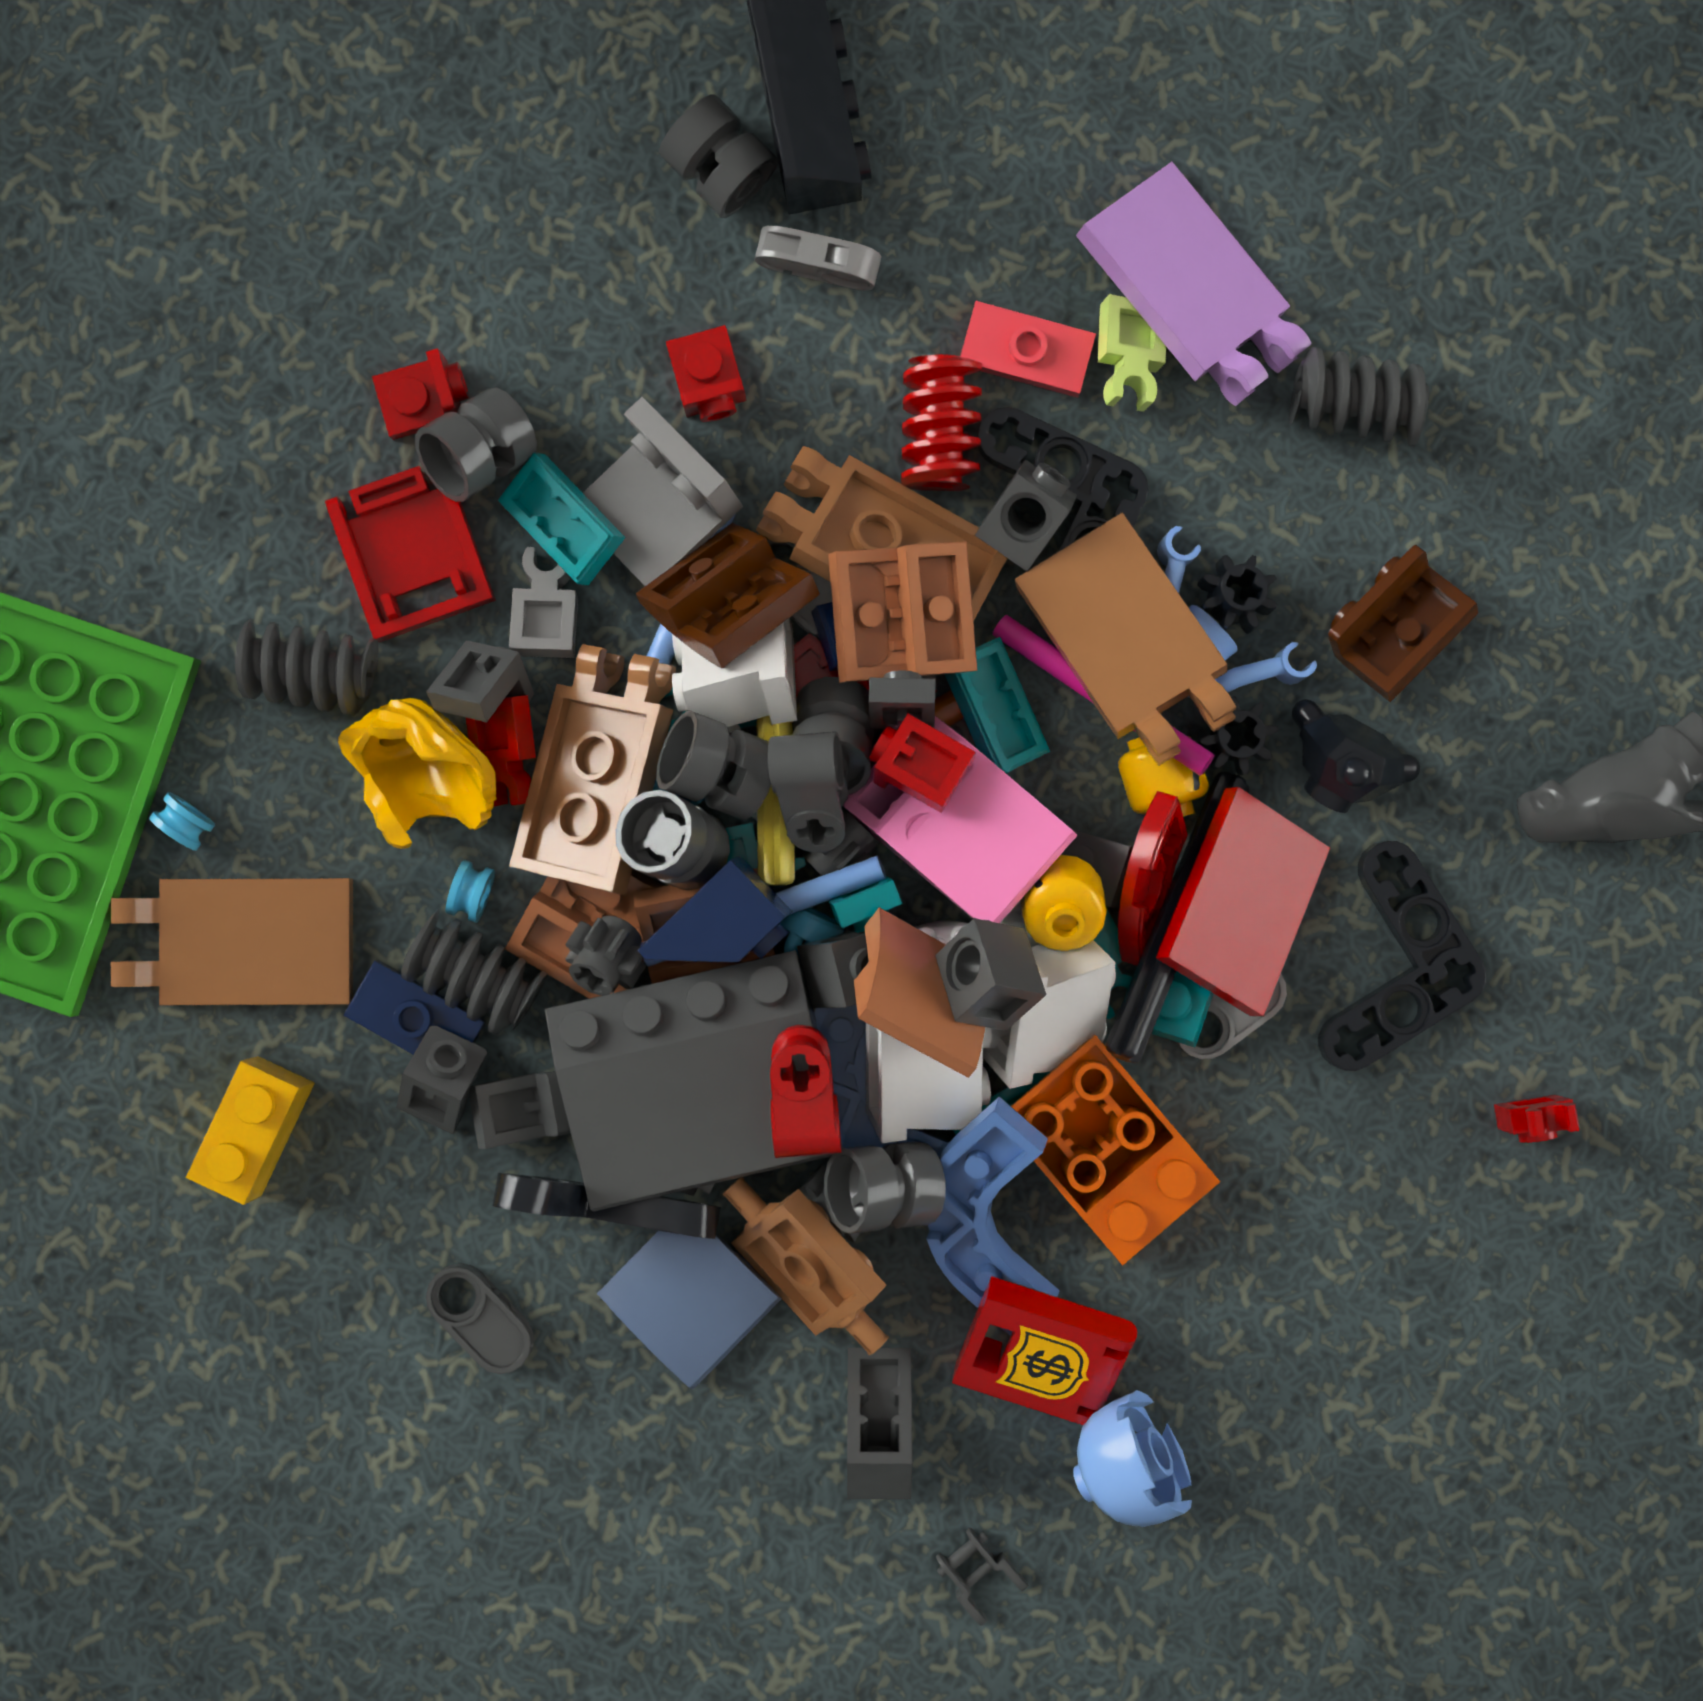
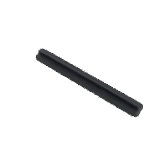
[1105,772,1250,1063]

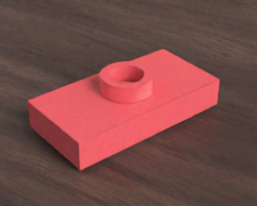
[960,301,1096,398]

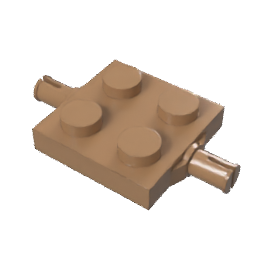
[722,1177,889,1356]

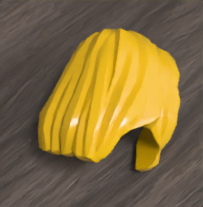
[338,698,497,849]

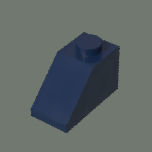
[637,856,793,962]

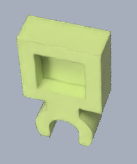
[1098,294,1166,412]

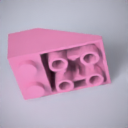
[843,716,1078,923]

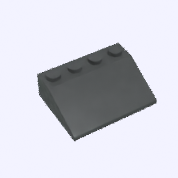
[545,950,843,1212]

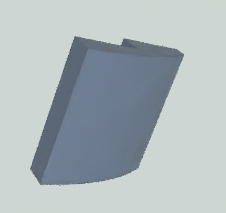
[597,1231,782,1389]

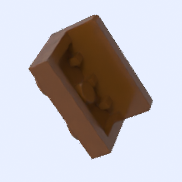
[1328,545,1478,702]

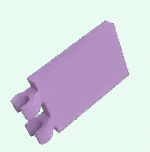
[1076,162,1311,406]

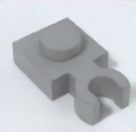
[509,547,578,658]

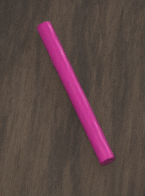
[993,615,1215,776]

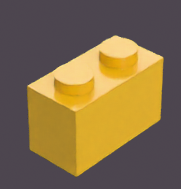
[185,1056,315,1205]

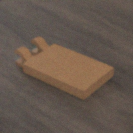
[756,446,1007,621]
[1015,512,1236,766]
[509,644,676,896]
[111,878,353,1005]

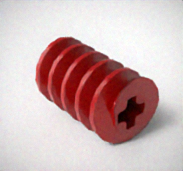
[901,354,982,491]

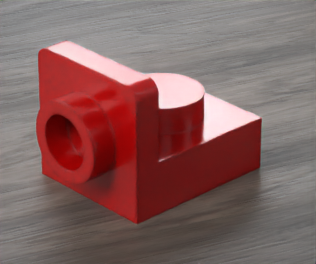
[666,325,747,422]
[372,348,470,440]
[869,713,976,813]

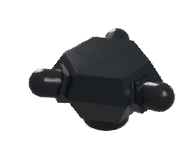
[1292,699,1420,813]

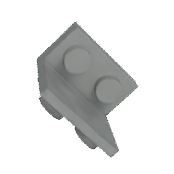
[583,397,743,586]

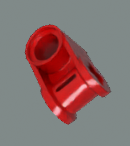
[770,1025,841,1158]

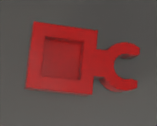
[466,695,536,806]
[1494,1095,1580,1143]

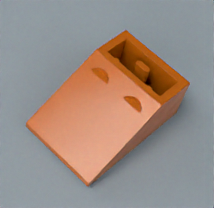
[1011,1034,1220,1266]

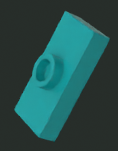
[498,452,626,585]
[944,637,1051,773]

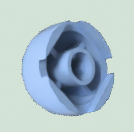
[1073,1390,1192,1527]

